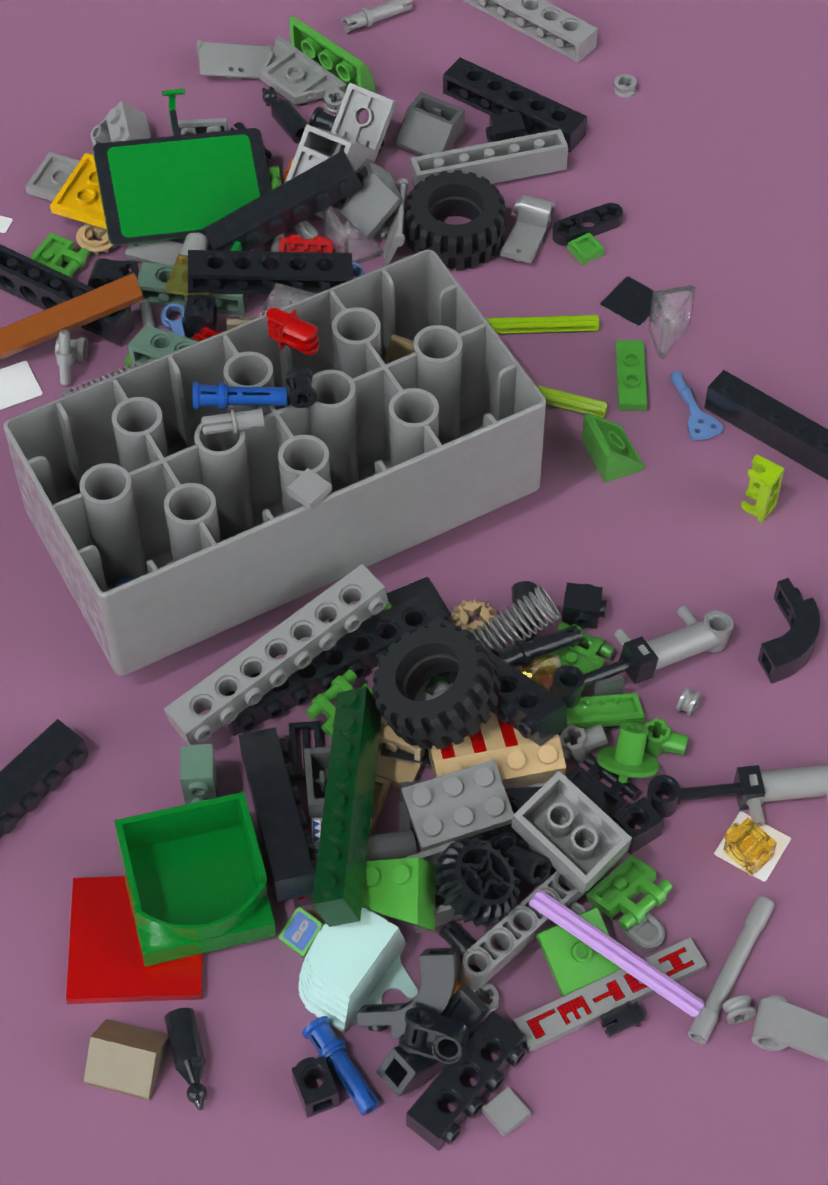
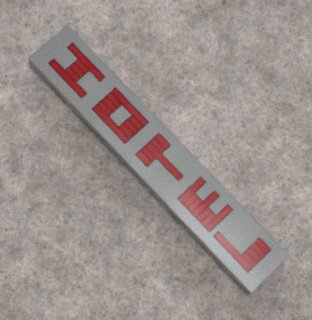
[513,937,707,1053]

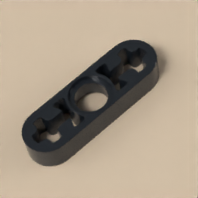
[552,203,623,246]

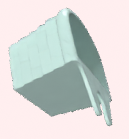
[298,907,418,1033]

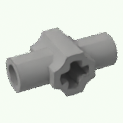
[559,724,608,764]

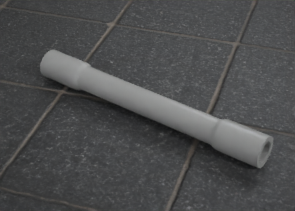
[687,896,775,1044]

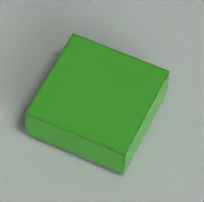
[567,232,605,265]

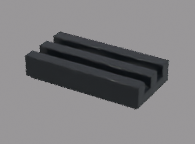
[289,721,321,783]

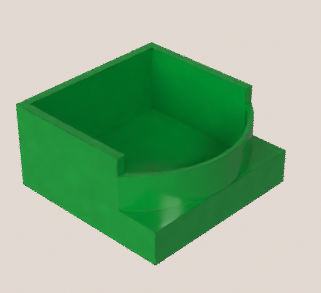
[114,792,275,967]

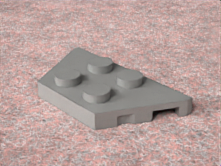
[260,36,347,105]

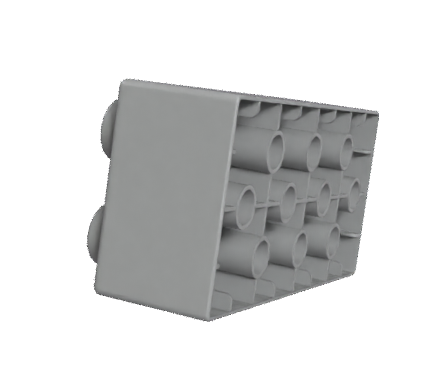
[3,249,546,676]

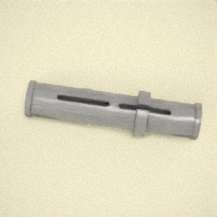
[341,0,413,33]

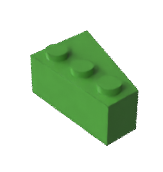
[362,857,436,931]

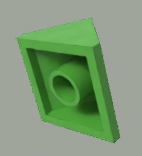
[582,412,646,483]

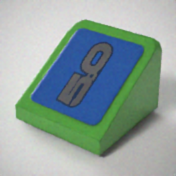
[278,906,324,958]

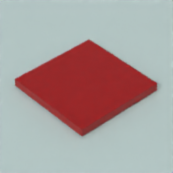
[66,876,203,1004]

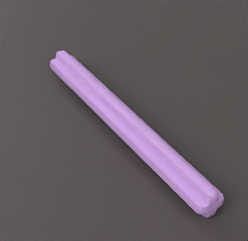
[529,890,705,1017]

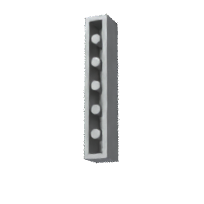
[410,129,568,188]

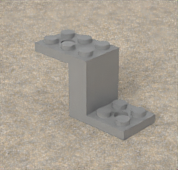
[285,82,397,219]

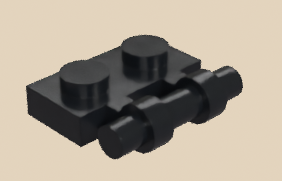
[566,753,640,820]

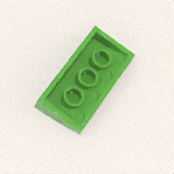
[289,16,376,93]

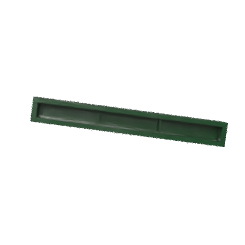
[312,686,382,927]

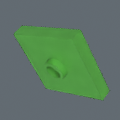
[535,907,622,997]

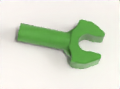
[268,166,282,190]

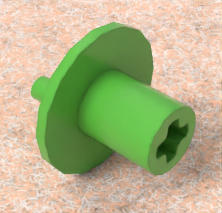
[596,722,659,783]

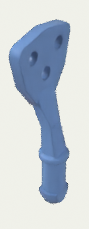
[670,371,724,441]

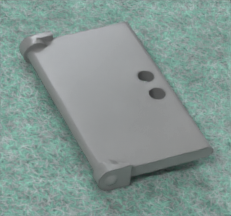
[196,39,272,80]
[379,178,409,266]

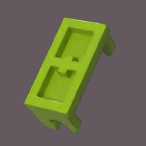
[741,454,785,523]

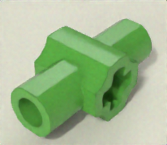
[627,718,688,759]

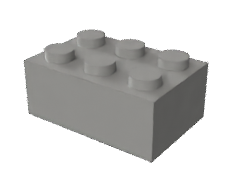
[511,771,632,895]

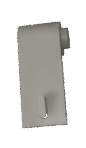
[500,194,555,264]
[125,233,211,267]
[751,995,828,1062]

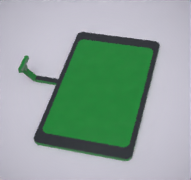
[93,89,272,245]

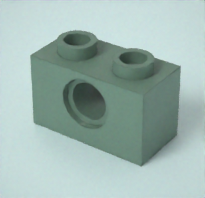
[180,744,218,805]

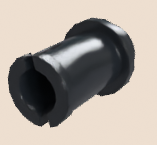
[599,1001,645,1038]

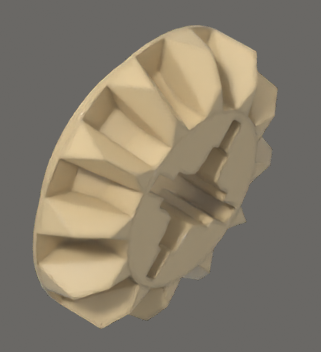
[76,223,116,256]
[450,597,498,640]

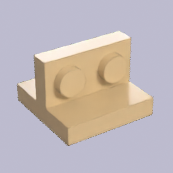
[375,717,425,789]

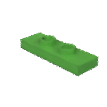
[615,340,647,411]
[567,693,645,728]

